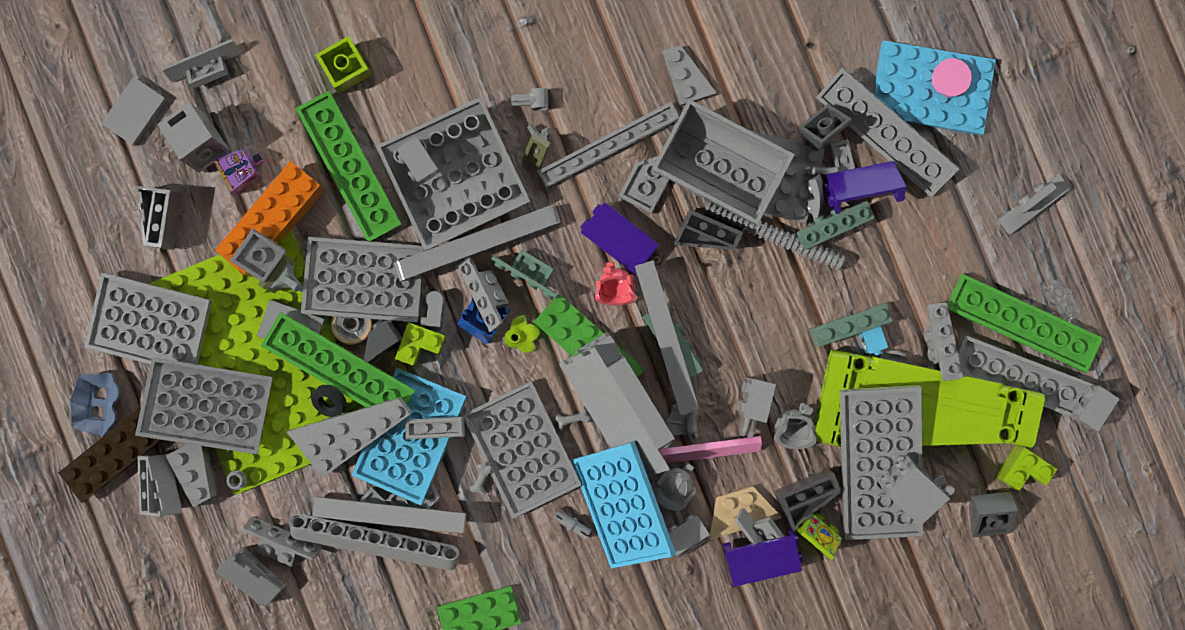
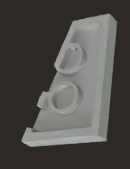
[662,45,716,106]

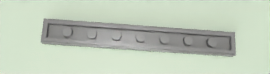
[537,101,680,189]
[635,261,699,415]
[312,497,467,533]

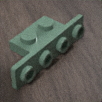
[797,201,874,250]
[492,250,561,300]

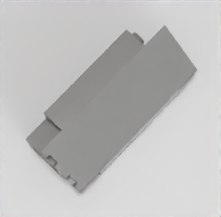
[559,332,675,476]

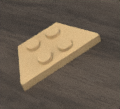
[709,486,781,539]

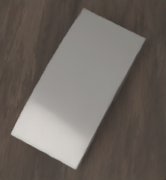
[807,174,824,219]

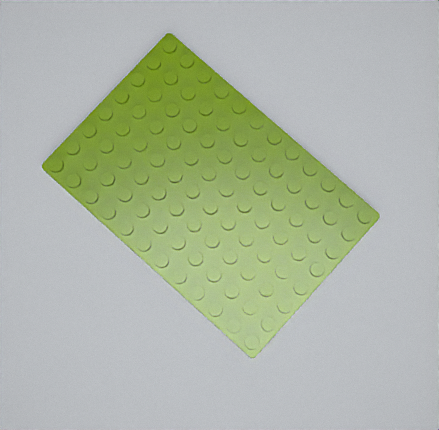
[150,230,364,494]

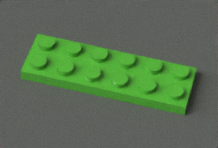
[534,294,645,378]

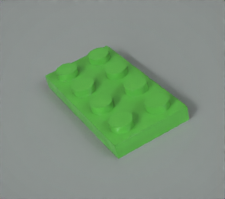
[437,585,522,630]

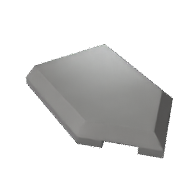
[618,156,670,214]

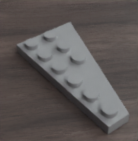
[287,397,412,478]

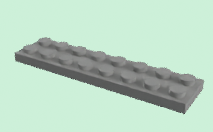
[816,67,959,197]
[957,335,1109,417]

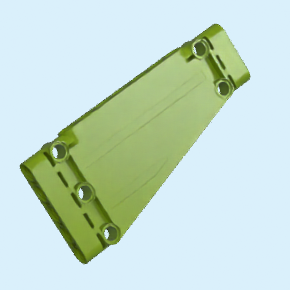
[814,349,1045,448]

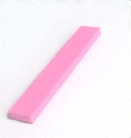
[658,436,762,464]

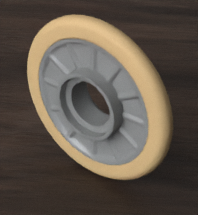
[330,316,373,345]

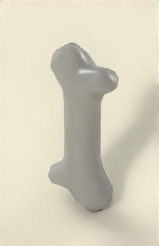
[803,167,839,175]
[554,407,592,431]
[470,463,493,494]

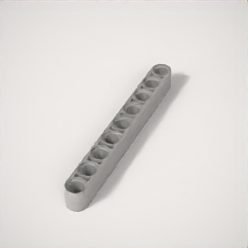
[394,205,561,282]
[289,514,459,570]

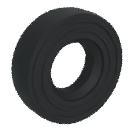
[311,385,347,417]

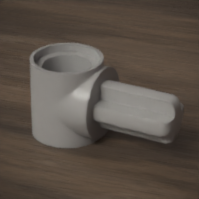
[511,88,549,111]

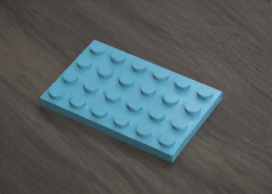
[873,40,996,136]
[352,368,467,505]
[571,441,676,569]

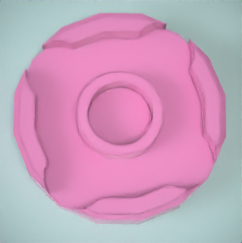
[931,58,972,98]

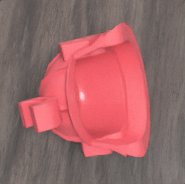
[595,262,638,305]

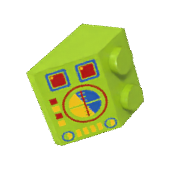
[796,511,842,560]

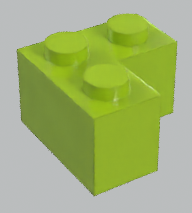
[395,322,448,365]
[995,445,1057,491]

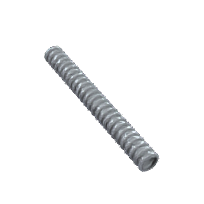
[703,200,845,271]

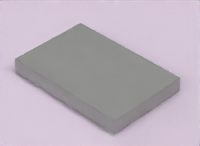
[101,77,167,146]
[257,300,326,339]

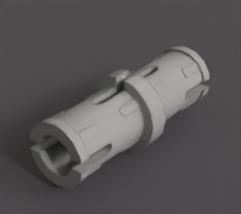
[553,508,592,540]

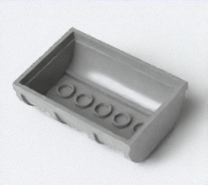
[652,99,795,226]

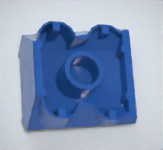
[457,298,510,344]

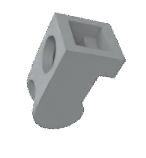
[421,291,445,328]

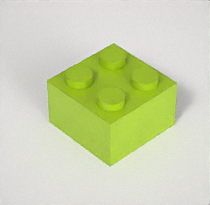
[315,36,372,94]

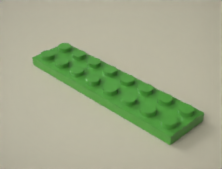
[295,90,403,242]
[947,274,1103,373]
[261,312,416,407]

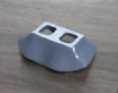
[70,372,120,436]

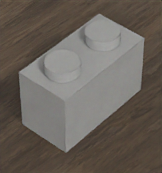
[397,136,440,185]
[1070,385,1119,432]
[668,515,711,558]

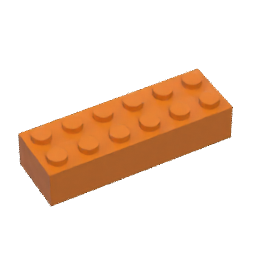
[215,161,326,277]

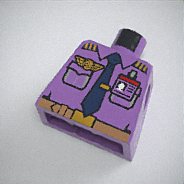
[213,149,265,194]

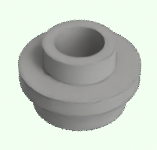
[227,470,247,490]

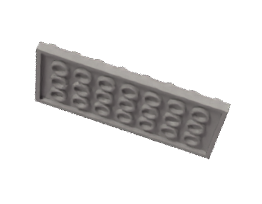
[839,385,923,540]

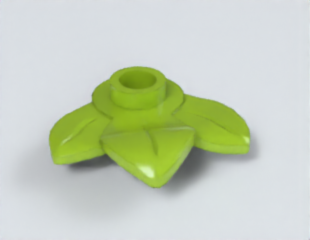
[504,315,541,353]

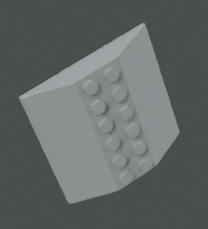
[376,97,530,251]

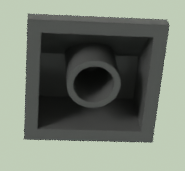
[798,104,853,151]
[364,320,403,363]
[969,492,1019,537]

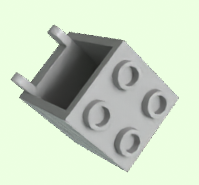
[157,102,230,173]
[877,454,955,526]

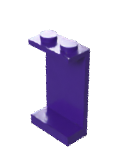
[823,161,906,214]
[580,202,659,276]
[723,528,804,587]

